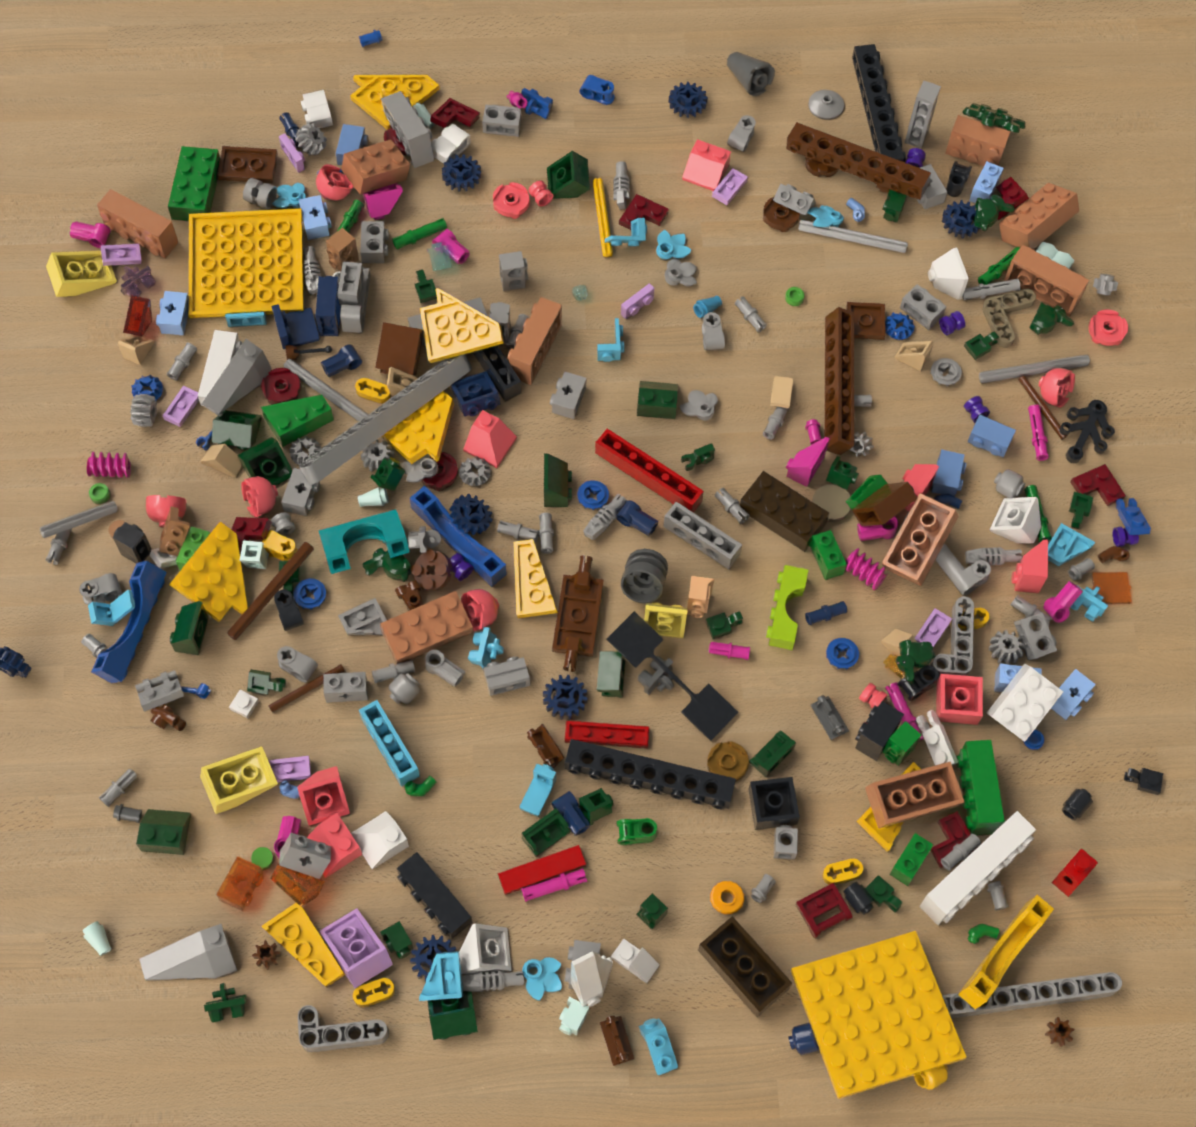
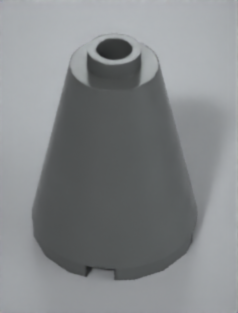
[727,52,775,96]

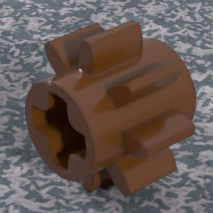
[252,940,281,970]
[1045,1017,1075,1047]

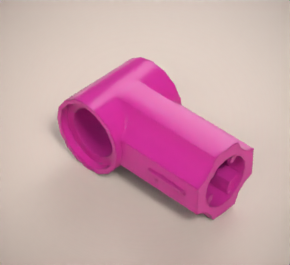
[70,221,111,248]
[432,229,470,264]
[857,517,898,542]
[1043,580,1083,623]
[274,816,302,859]

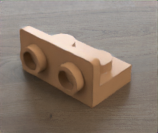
[159,506,190,556]

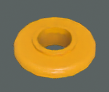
[710,881,744,914]

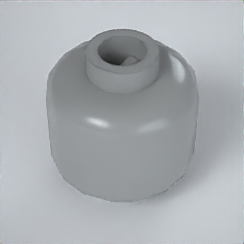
[994,469,1025,498]
[389,673,420,704]

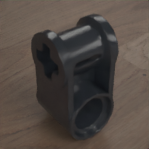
[946,161,972,197]
[274,589,304,631]
[898,665,939,701]

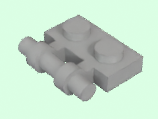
[135,670,184,712]

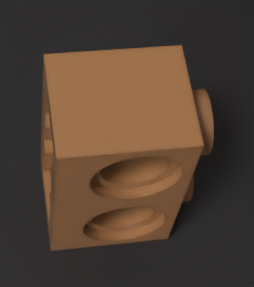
[326,228,359,271]

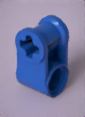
[579,75,615,105]

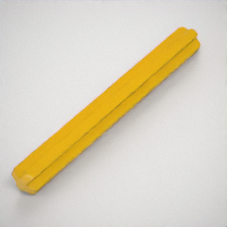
[593,178,613,257]

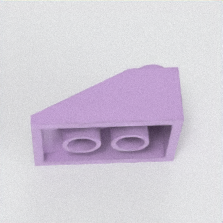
[319,908,393,988]

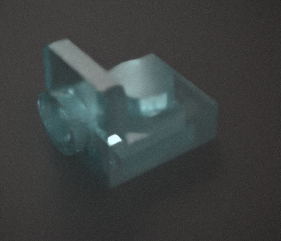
[427,242,452,271]

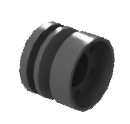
[621,548,668,603]

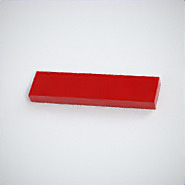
[565,720,649,749]
[498,845,586,895]

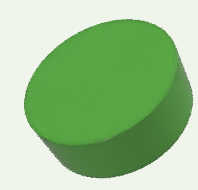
[785,287,805,306]
[89,483,110,504]
[251,847,274,870]

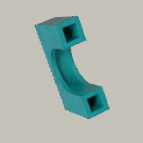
[319,509,410,574]

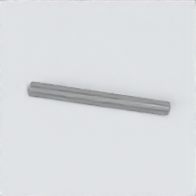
[799,220,908,253]
[979,354,1090,383]
[284,359,368,421]

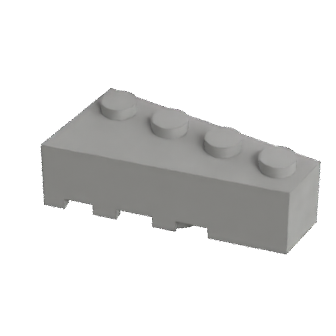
[381,91,434,168]

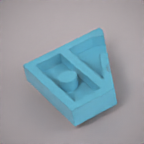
[1048,523,1095,566]
[419,951,463,1001]

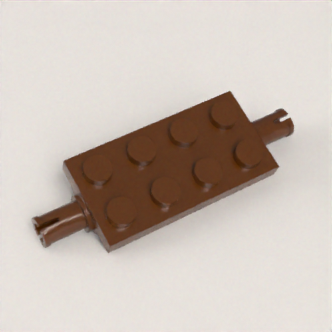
[552,555,604,672]

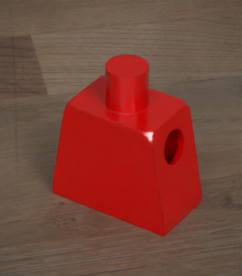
[1051,849,1098,897]

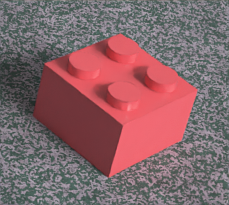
[936,674,983,725]

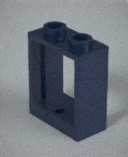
[315,276,341,336]

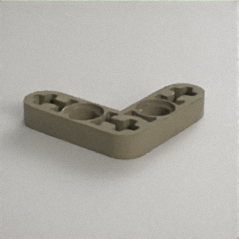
[982,289,1036,348]

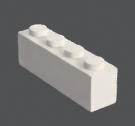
[198,330,242,406]

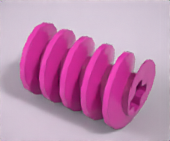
[86,452,131,478]
[846,548,888,591]

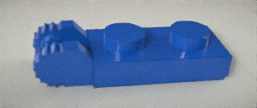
[1116,498,1151,535]

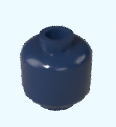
[788,1022,819,1055]

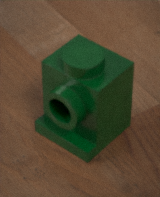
[882,189,907,223]
[826,456,859,490]
[370,457,405,491]
[579,788,614,826]
[636,893,668,930]
[380,921,413,959]

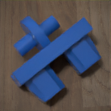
[521,88,553,119]

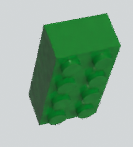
[168,146,220,221]
[956,740,1005,835]

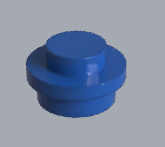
[1023,729,1045,750]

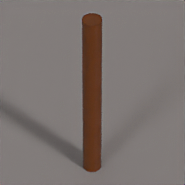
[1018,376,1068,440]
[268,664,345,713]

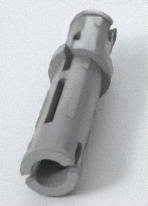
[963,278,1020,301]

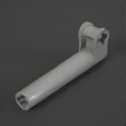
[905,513,991,596]

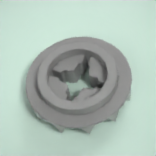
[930,358,962,387]
[289,436,321,465]
[459,456,491,486]

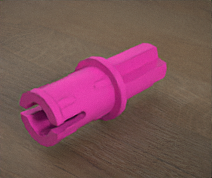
[506,91,527,109]
[709,642,750,660]

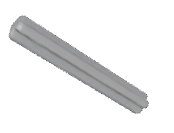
[40,501,118,538]

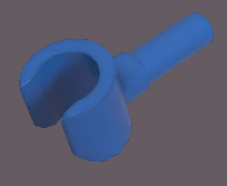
[196,430,212,450]
[181,683,211,699]

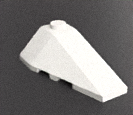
[570,951,613,1007]

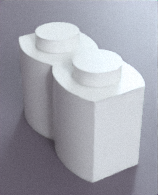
[301,90,333,128]
[431,124,471,164]

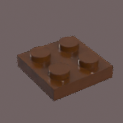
[846,302,886,340]

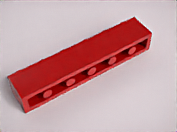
[595,428,704,513]

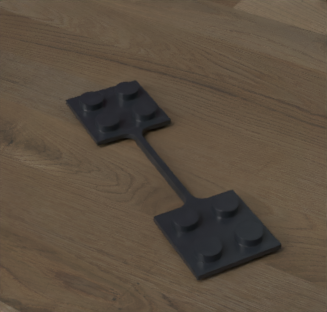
[606,611,738,741]

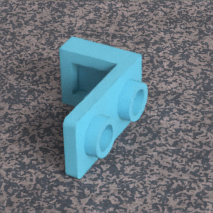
[605,218,647,246]
[597,318,624,362]
[88,590,135,626]
[520,764,556,817]
[638,1018,678,1075]

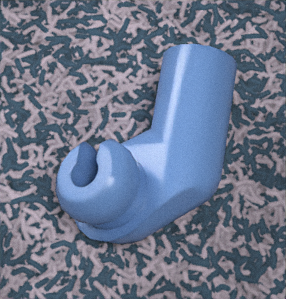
[846,198,865,222]
[279,781,300,799]

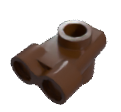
[395,580,424,611]
[150,704,186,731]

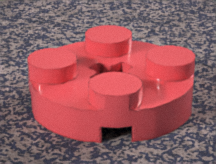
[493,182,530,219]
[1088,310,1128,346]

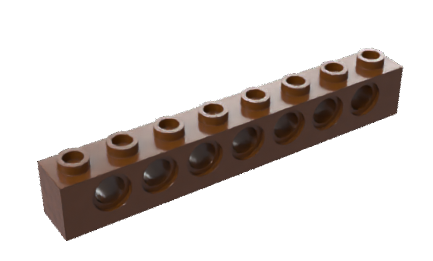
[786,122,931,200]
[824,307,854,455]

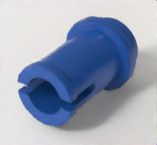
[359,30,382,47]

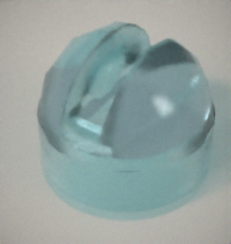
[572,285,588,301]

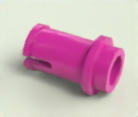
[805,419,821,445]

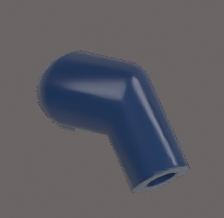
[934,494,963,509]

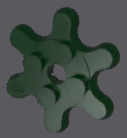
[962,103,1026,133]

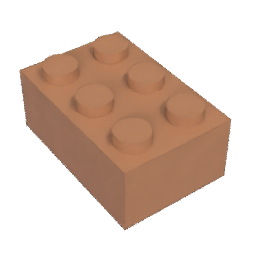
[945,115,1010,166]
[341,139,410,194]

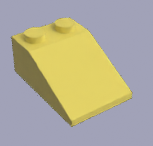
[46,251,117,297]
[644,602,687,638]
[200,746,278,814]

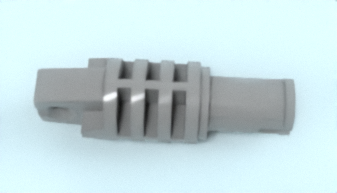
[613,161,630,210]
[303,246,321,295]
[583,494,627,540]
[965,547,1022,565]
[462,970,524,992]

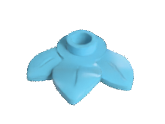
[272,182,306,208]
[808,205,844,227]
[656,230,691,259]
[522,957,562,1001]

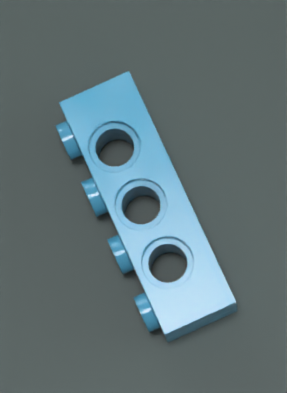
[359,700,420,787]

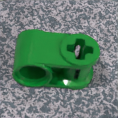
[616,818,657,845]

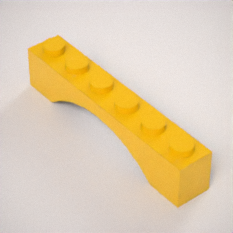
[958,894,1054,1010]

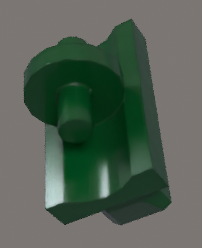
[204,983,247,1023]

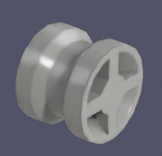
[271,512,295,536]

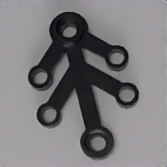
[1059,400,1115,463]

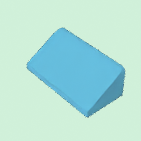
[225,312,266,327]

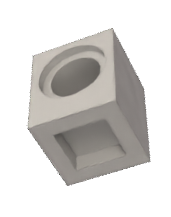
[773,825,798,860]

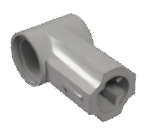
[425,650,465,687]

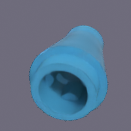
[693,295,722,318]

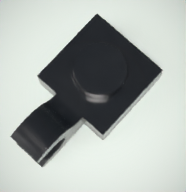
[1124,768,1163,795]

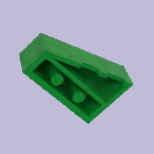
[261,394,334,447]

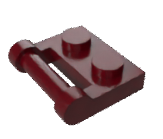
[795,883,853,938]

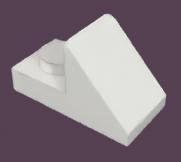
[611,939,659,983]

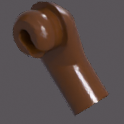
[1098,546,1130,563]

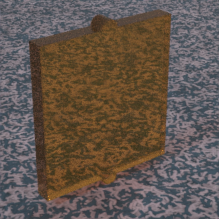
[1092,572,1132,604]

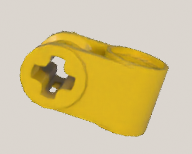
[262,530,297,561]

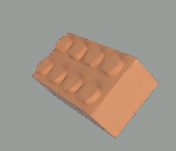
[999,183,1079,249]
[97,189,178,259]
[1004,244,1089,317]
[508,297,562,385]
[882,493,959,586]
[380,591,473,664]
[865,761,964,829]

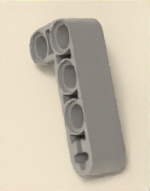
[341,268,370,333]
[930,596,974,677]
[298,1005,389,1052]

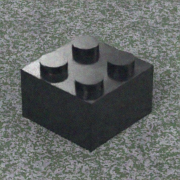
[855,701,904,761]
[748,777,800,830]

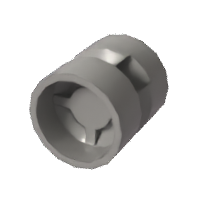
[243,178,277,209]

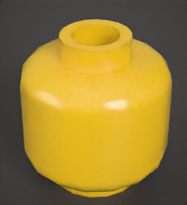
[914,1065,948,1090]

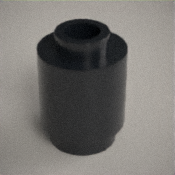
[1062,788,1093,820]
[843,881,875,915]

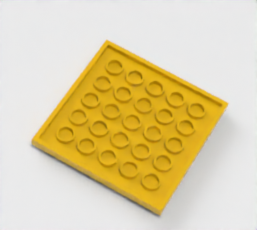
[188,209,304,318]
[791,931,967,1099]

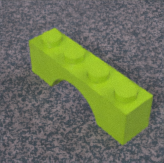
[766,565,808,650]

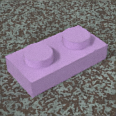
[279,133,305,173]
[712,168,748,205]
[101,244,142,266]
[621,283,654,319]
[163,386,199,427]
[915,608,952,648]
[268,756,311,782]

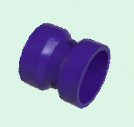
[905,148,926,168]
[939,311,965,336]
[963,396,990,423]
[1112,527,1139,547]
[450,553,474,581]

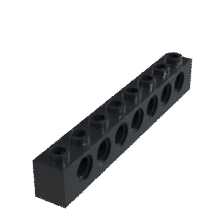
[852,44,906,162]
[565,739,736,810]

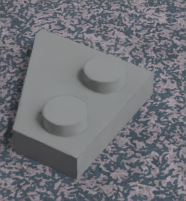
[338,598,387,635]

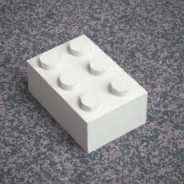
[987,664,1063,742]

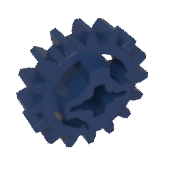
[668,81,708,118]
[442,154,481,192]
[942,200,980,238]
[449,494,493,535]
[0,646,32,678]
[543,675,588,720]
[410,935,457,983]

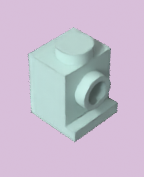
[240,541,269,569]
[559,997,589,1036]

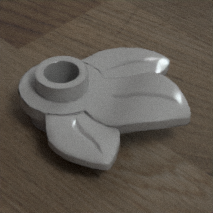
[664,258,697,286]
[680,390,718,421]
[400,454,438,482]

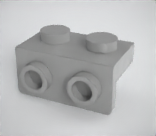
[773,184,816,215]

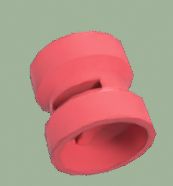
[528,180,553,207]
[859,683,888,709]

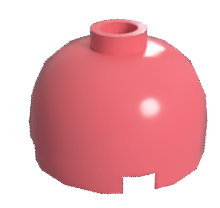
[316,164,354,201]
[1039,368,1075,408]
[241,476,278,517]
[146,495,186,527]
[461,589,499,631]

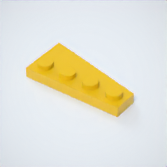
[514,539,558,618]
[856,762,921,852]
[261,901,345,987]

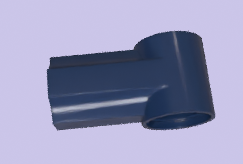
[321,344,362,377]
[616,500,658,536]
[551,791,590,836]

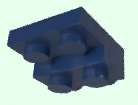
[451,371,501,417]

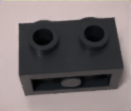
[113,522,152,563]

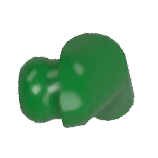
[404,776,437,796]
[967,924,999,944]

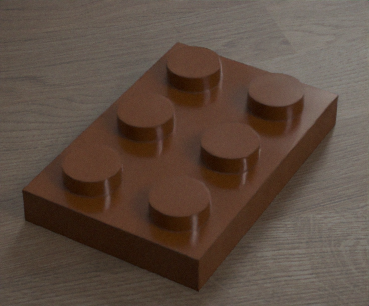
[217,146,278,183]

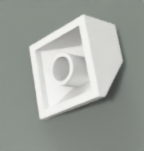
[928,248,969,300]
[990,497,1041,544]
[351,811,409,870]
[459,923,511,974]

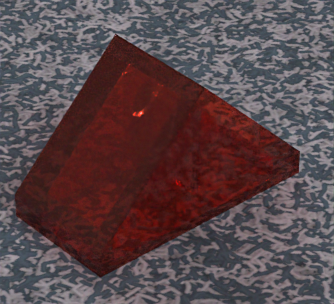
[123,295,152,337]

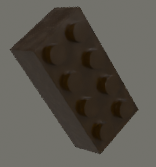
[740,471,829,552]
[698,916,792,1017]

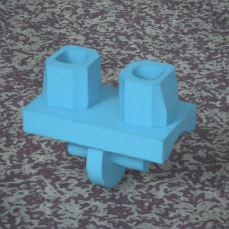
[1070,586,1108,622]
[468,627,504,670]

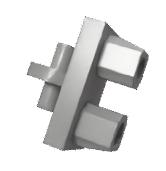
[408,526,441,553]

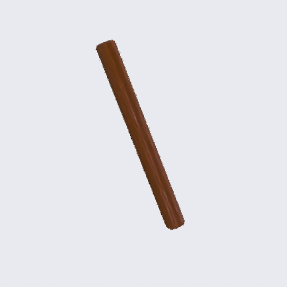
[227,542,314,640]

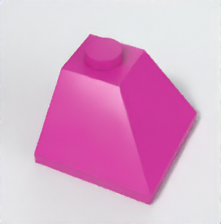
[363,183,403,220]
[786,437,830,487]

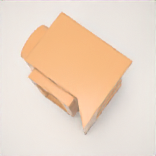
[687,576,714,618]

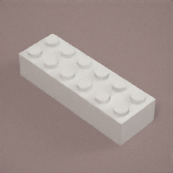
[919,811,1036,925]

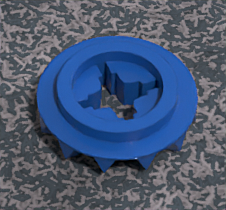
[885,312,915,340]
[131,374,163,401]
[577,480,609,510]
[293,578,327,610]
[826,638,859,670]

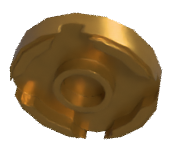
[707,741,749,782]

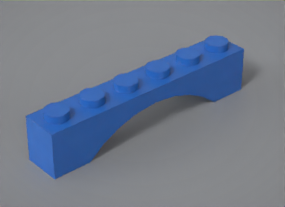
[410,486,507,587]
[91,561,167,683]

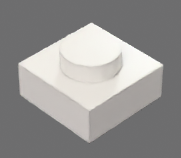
[150,548,177,569]
[229,690,259,719]

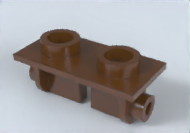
[527,724,565,769]
[600,1015,635,1066]

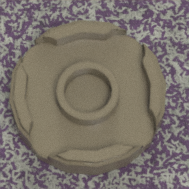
[812,484,851,522]

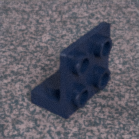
[271,304,320,349]

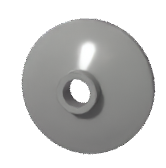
[808,90,844,120]

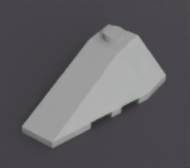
[202,339,272,415]
[139,924,237,981]

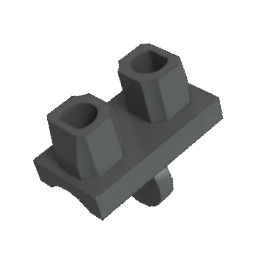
[638,656,674,695]

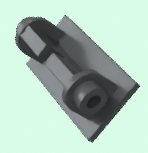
[810,695,849,740]

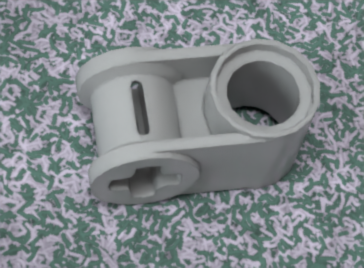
[727,115,756,152]
[702,312,725,350]
[79,573,122,605]
[277,646,318,683]

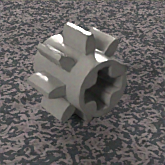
[1093,274,1118,295]
[850,432,874,457]

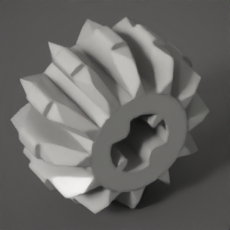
[295,124,327,156]
[130,394,157,427]
[361,440,395,472]
[989,629,1025,664]

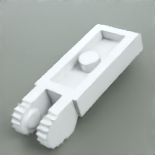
[916,710,958,766]

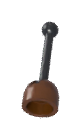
[285,345,332,360]

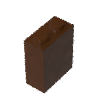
[375,322,424,375]
[852,482,917,527]

